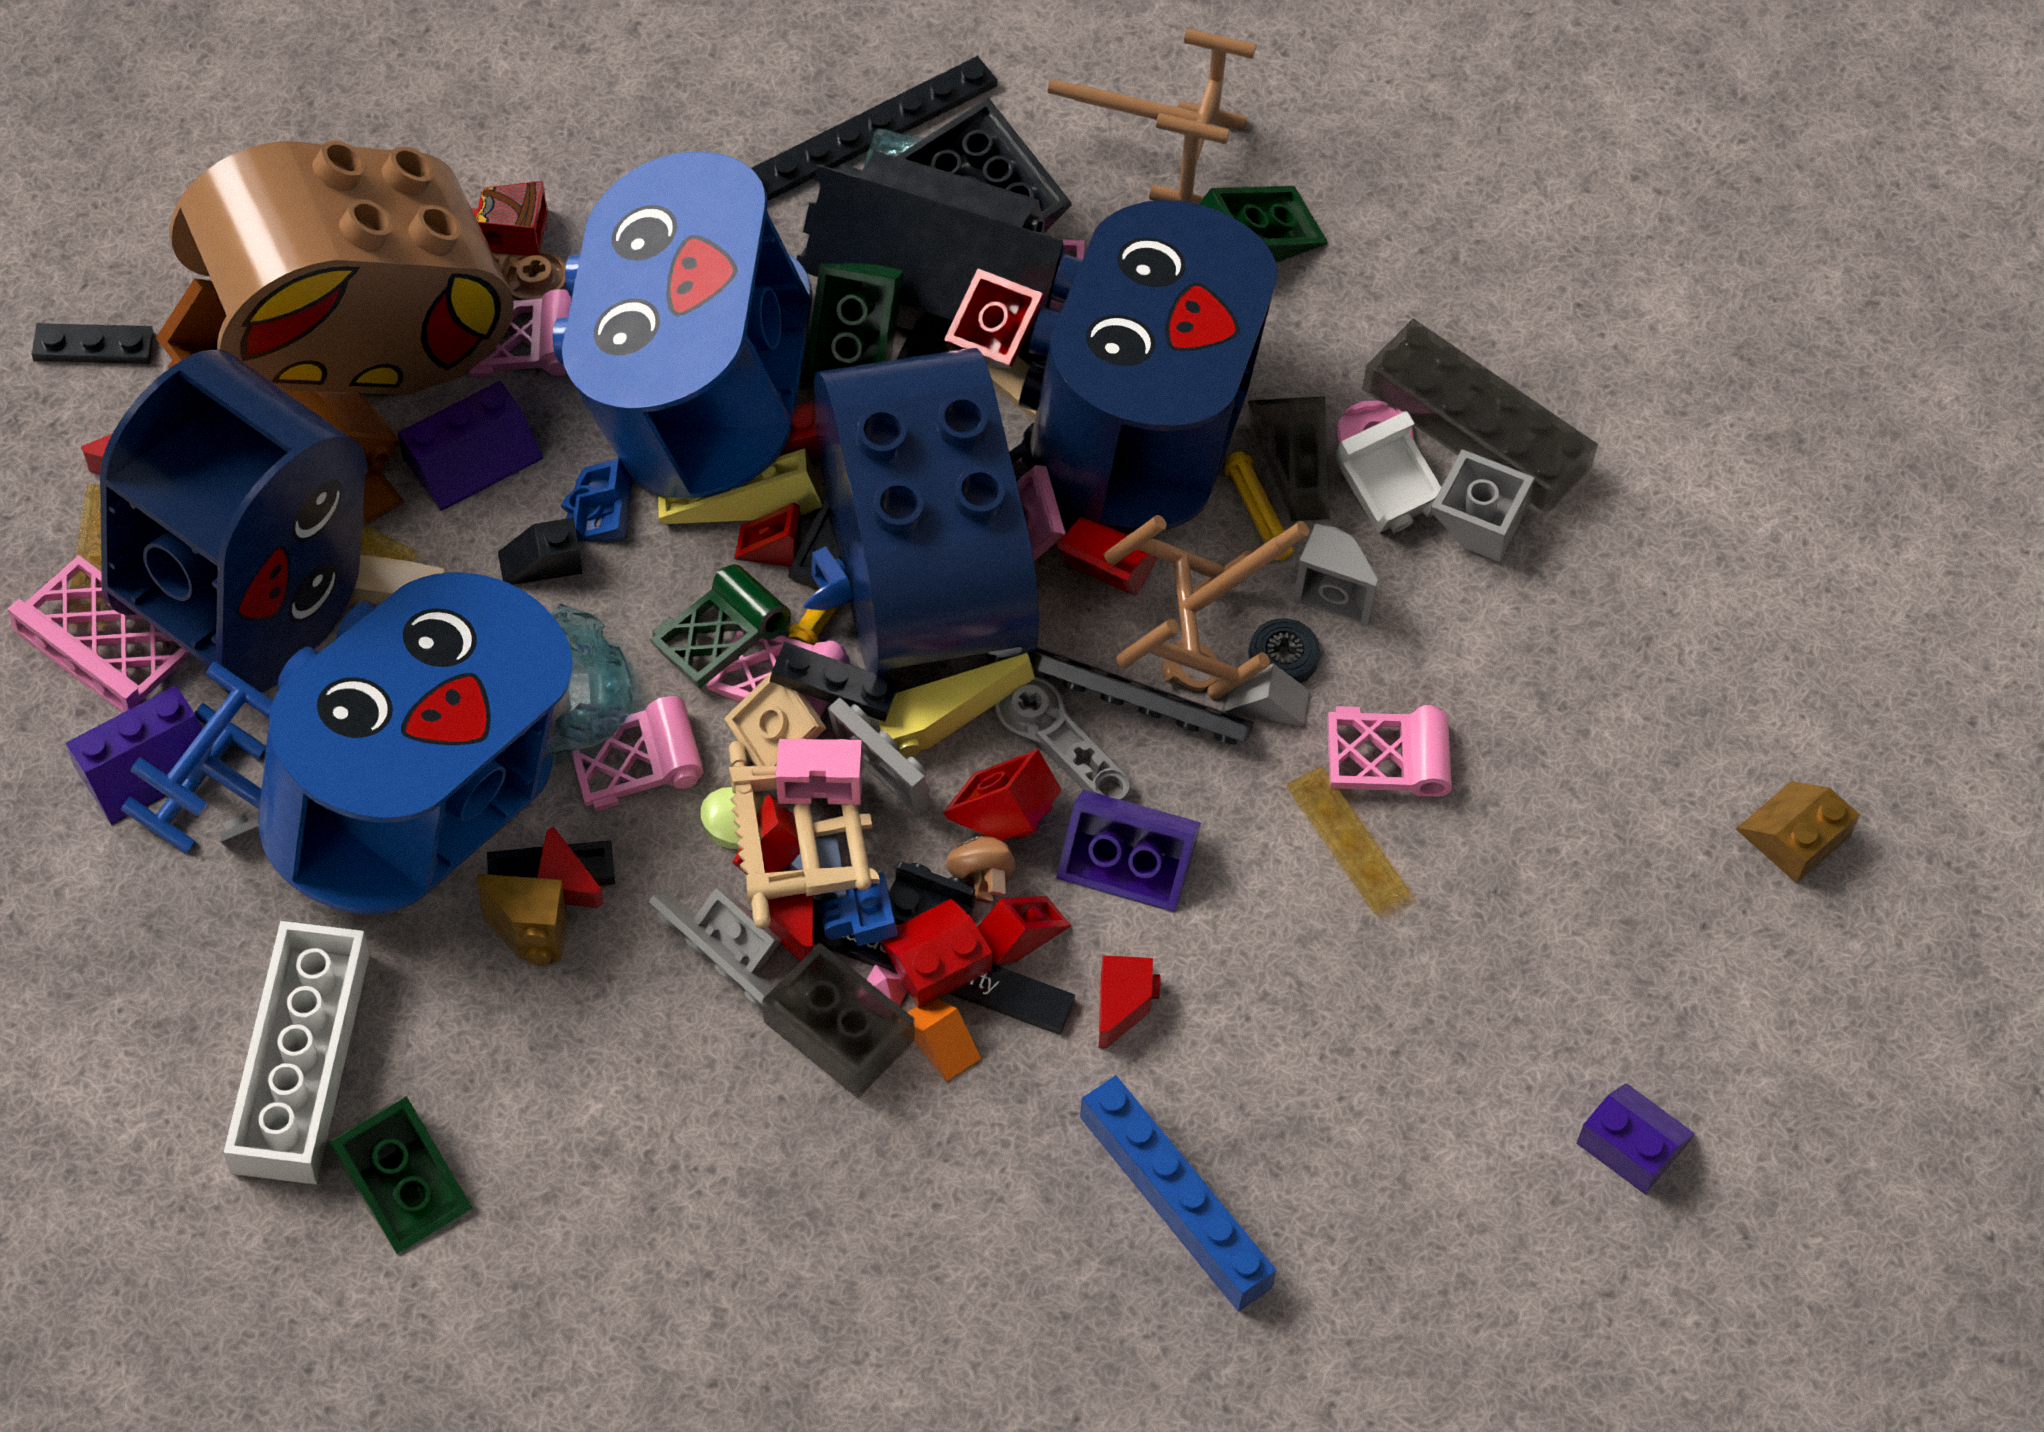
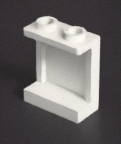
[1333,411,1442,533]

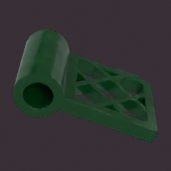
[650,564,791,688]

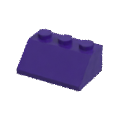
[398,380,543,511]
[66,686,203,825]
[1056,789,1202,912]

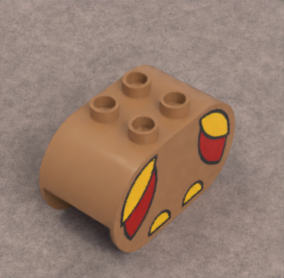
[169,140,514,395]

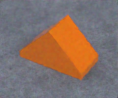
[898,999,981,1082]

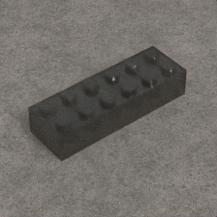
[1362,318,1598,516]

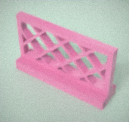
[8,555,192,713]

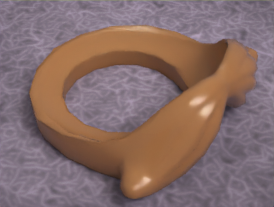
[1161,637,1218,692]

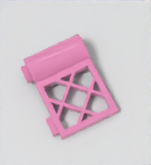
[469,289,571,377]
[707,631,850,719]
[567,696,704,811]
[1327,705,1452,797]

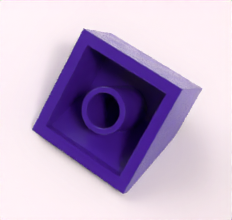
[1576,1083,1695,1195]

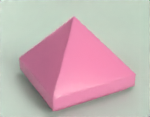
[857,965,908,1015]

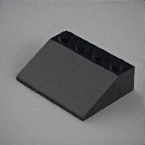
[897,97,1072,232]

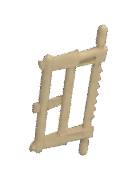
[729,741,880,929]

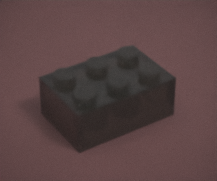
[762,943,915,1098]

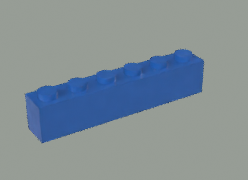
[1080,1075,1276,1312]

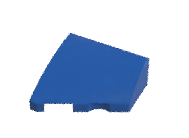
[560,459,633,542]

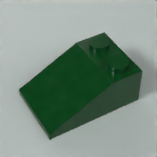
[1199,186,1328,263]
[327,1096,473,1254]

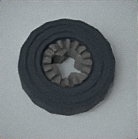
[1248,618,1320,683]

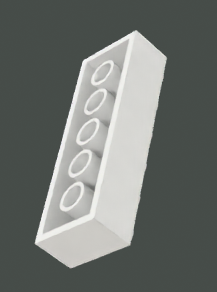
[224,921,370,1185]

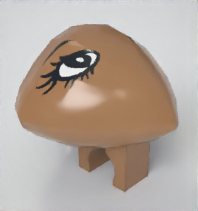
[946,836,1016,903]

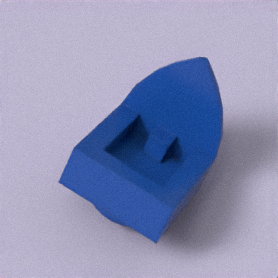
[803,547,853,611]

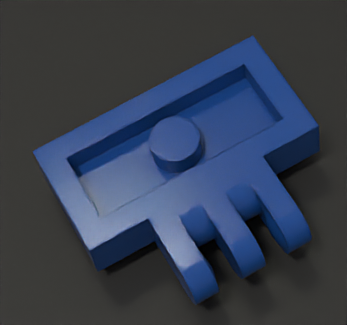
[820,872,898,946]

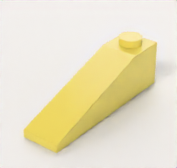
[658,448,823,524]
[878,653,1035,758]

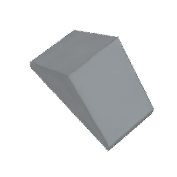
[1224,663,1310,726]

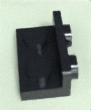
[889,861,976,925]

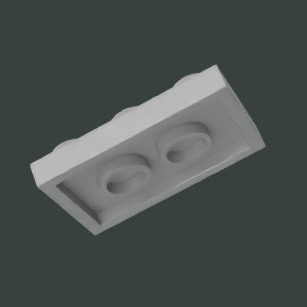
[828,697,932,818]

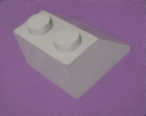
[1431,449,1535,562]
[1293,523,1378,626]

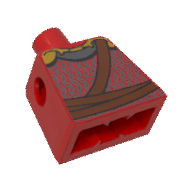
[471,181,548,256]

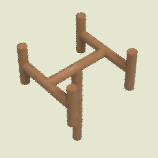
[1047,28,1257,204]
[1104,515,1309,700]

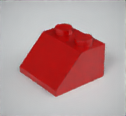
[944,269,1046,368]
[1056,517,1157,597]
[943,749,1062,841]
[880,899,993,1008]

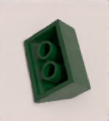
[804,263,904,380]

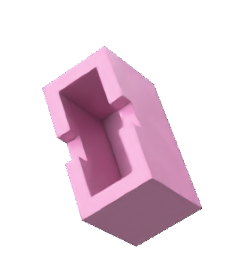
[776,739,864,805]

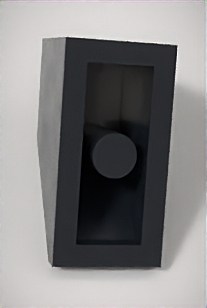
[498,518,582,585]

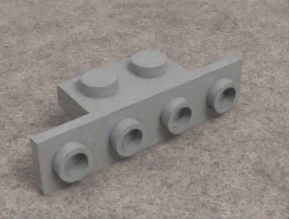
[649,888,788,1007]

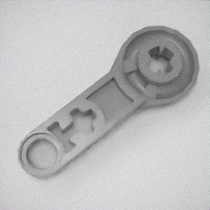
[995,677,1130,801]

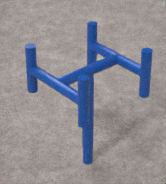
[121,661,273,854]

